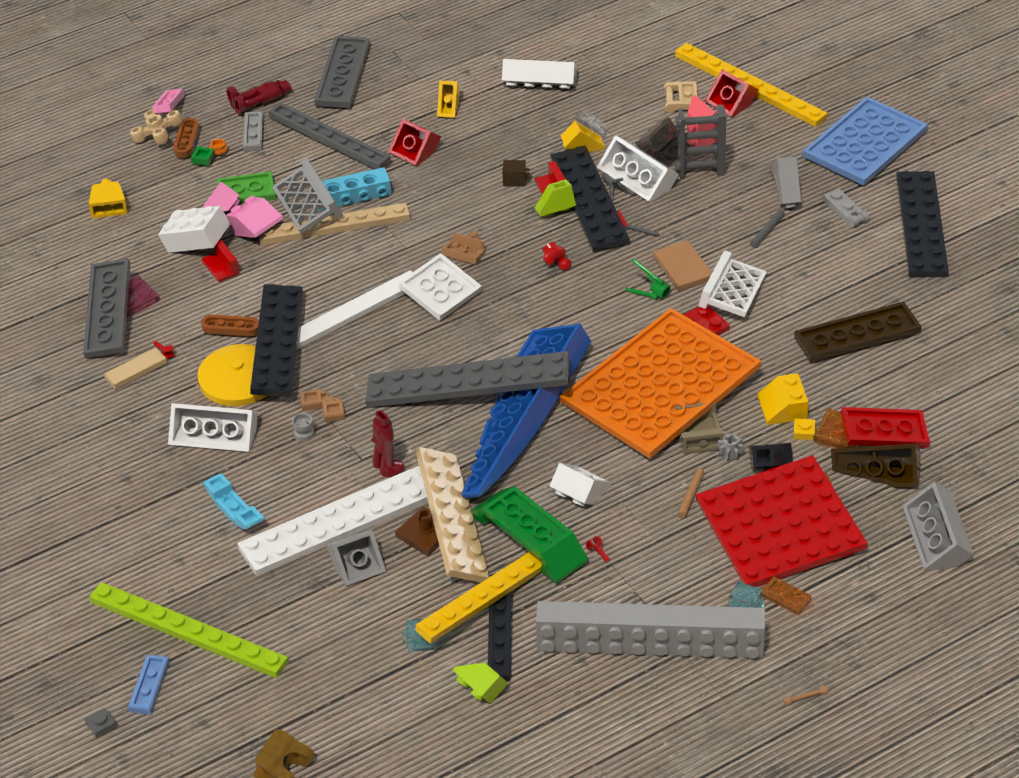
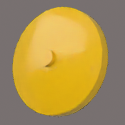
[198,344,267,406]

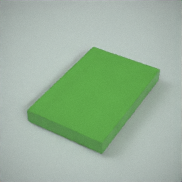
[216,171,276,205]

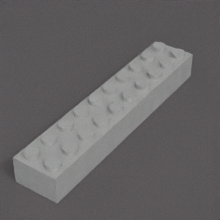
[536,601,765,659]

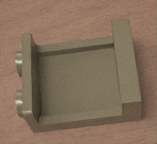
[675,403,724,454]

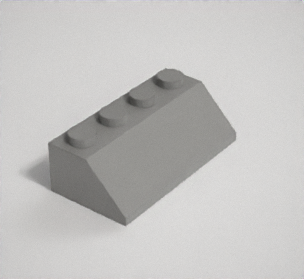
[902,481,974,571]

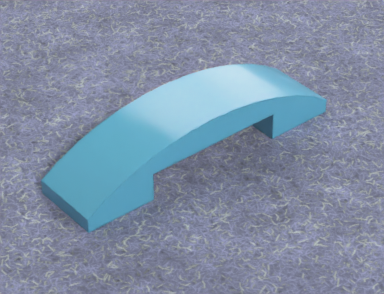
[203,473,264,529]

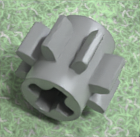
[718,434,744,460]

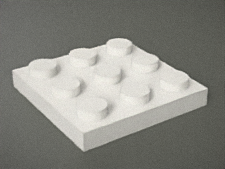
[398,253,482,321]

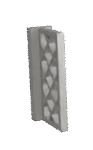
[272,158,342,234]

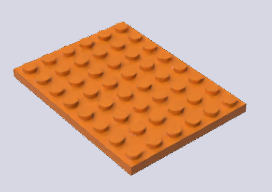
[559,308,762,459]

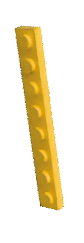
[415,552,541,644]

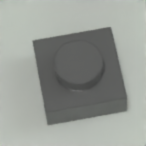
[85,708,117,739]

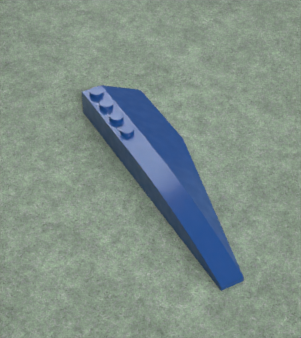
[462,323,592,498]

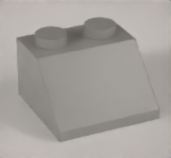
[327,530,386,586]

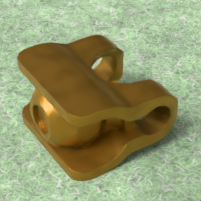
[253,729,314,778]

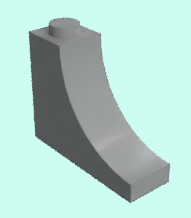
[769,157,801,208]

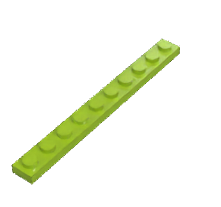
[89,582,288,678]

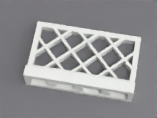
[698,250,767,317]

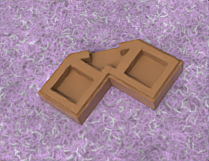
[300,389,345,422]

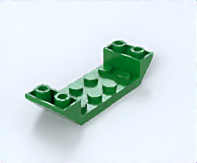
[470,486,588,584]

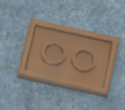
[653,240,712,291]

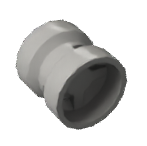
[292,413,314,442]

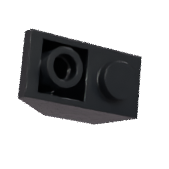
[749,443,793,467]

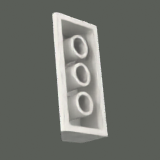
[502,59,577,89]
[597,135,679,202]
[168,403,258,452]

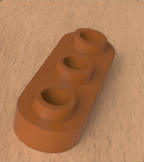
[173,118,199,158]
[201,315,259,337]

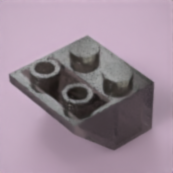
[635,117,690,167]

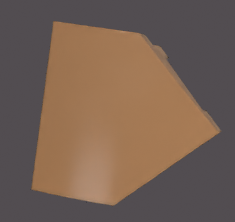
[441,231,484,265]

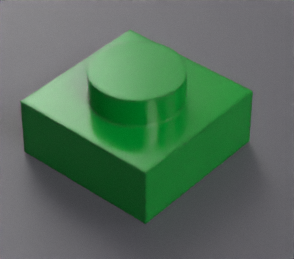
[191,146,215,166]

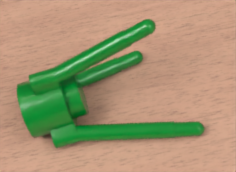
[625,258,671,300]

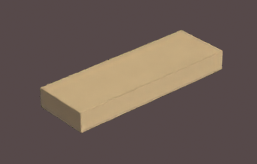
[104,348,167,390]

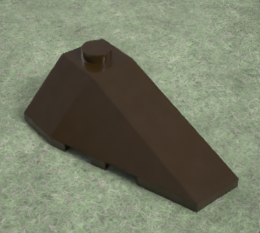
[831,444,921,488]

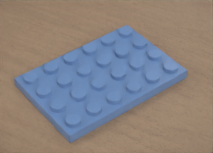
[802,97,928,186]

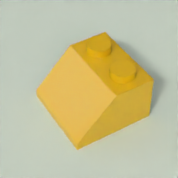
[757,373,809,425]

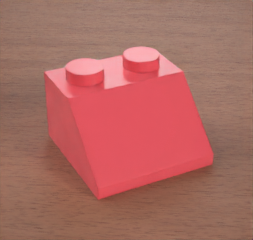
[687,95,715,147]

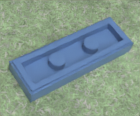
[128,655,169,715]

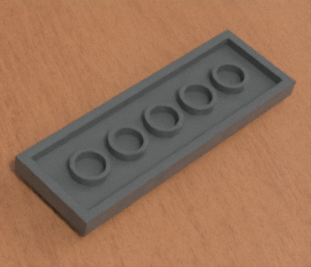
[314,36,370,108]
[83,258,131,358]

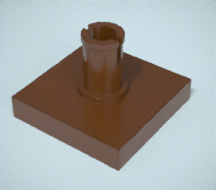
[395,506,439,556]

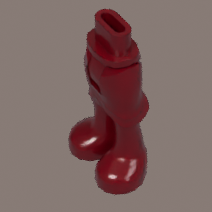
[226,80,292,114]
[371,410,405,478]

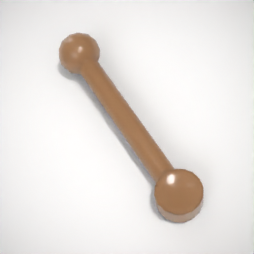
[783,685,828,705]

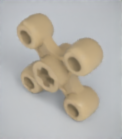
[130,109,183,145]

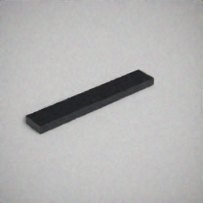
[488,574,512,682]

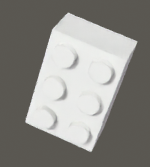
[158,206,230,253]

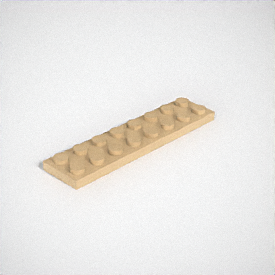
[416,447,489,583]

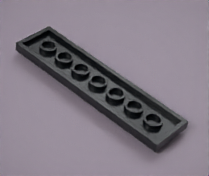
[550,145,630,253]
[896,171,949,277]
[250,284,303,397]

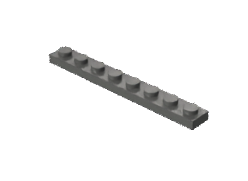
[269,102,391,169]

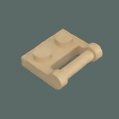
[664,81,697,113]

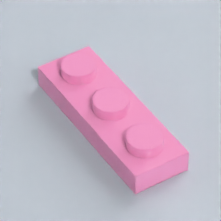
[152,89,184,115]

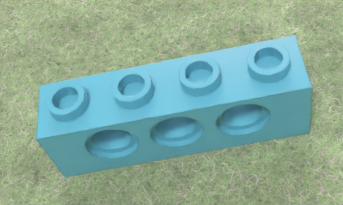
[314,167,391,211]

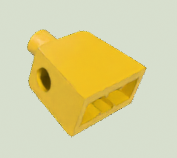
[89,179,127,219]

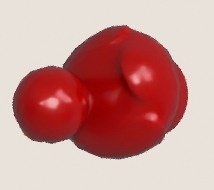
[542,241,571,271]

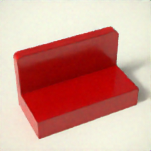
[535,161,565,194]
[202,239,239,282]

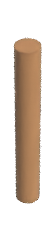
[677,468,704,518]

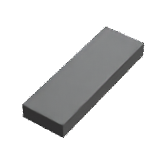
[243,112,263,152]

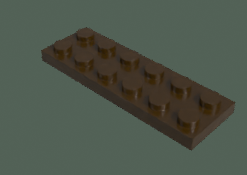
[794,301,922,363]

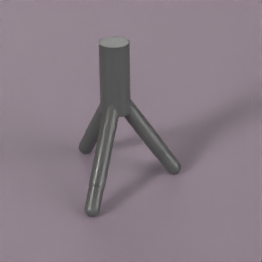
[602,173,635,201]

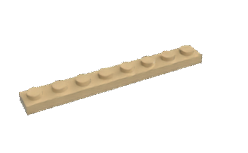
[258,203,410,246]

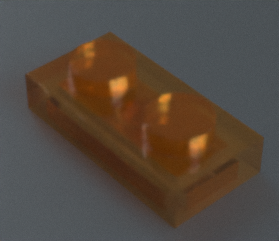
[761,576,812,615]

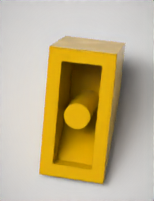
[437,81,460,118]
[561,121,605,152]

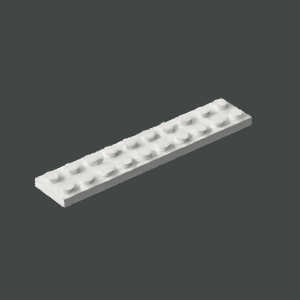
[237,466,428,576]

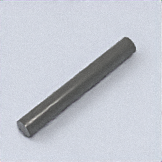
[750,209,785,248]

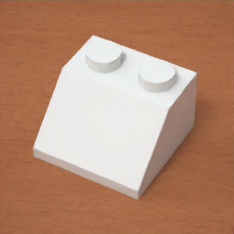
[550,463,612,506]

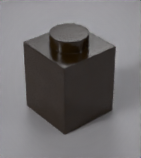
[502,160,530,187]

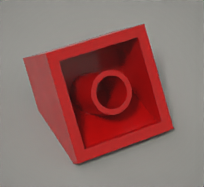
[705,69,759,117]
[388,118,442,166]

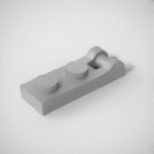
[823,188,870,228]

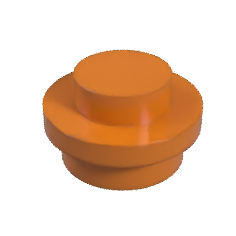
[209,139,228,155]

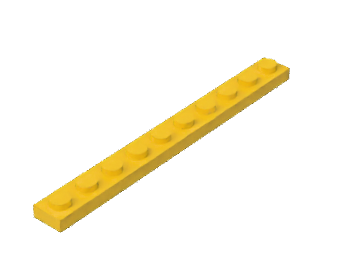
[675,43,828,127]

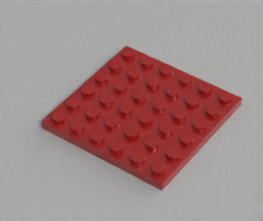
[695,455,868,590]

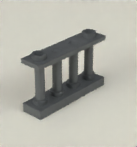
[674,105,727,179]

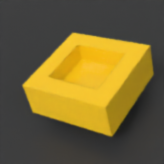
[793,418,815,440]

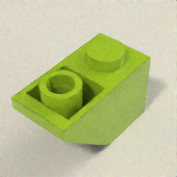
[534,179,576,217]
[453,663,508,704]

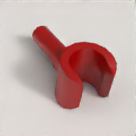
[153,341,175,359]
[586,536,610,563]

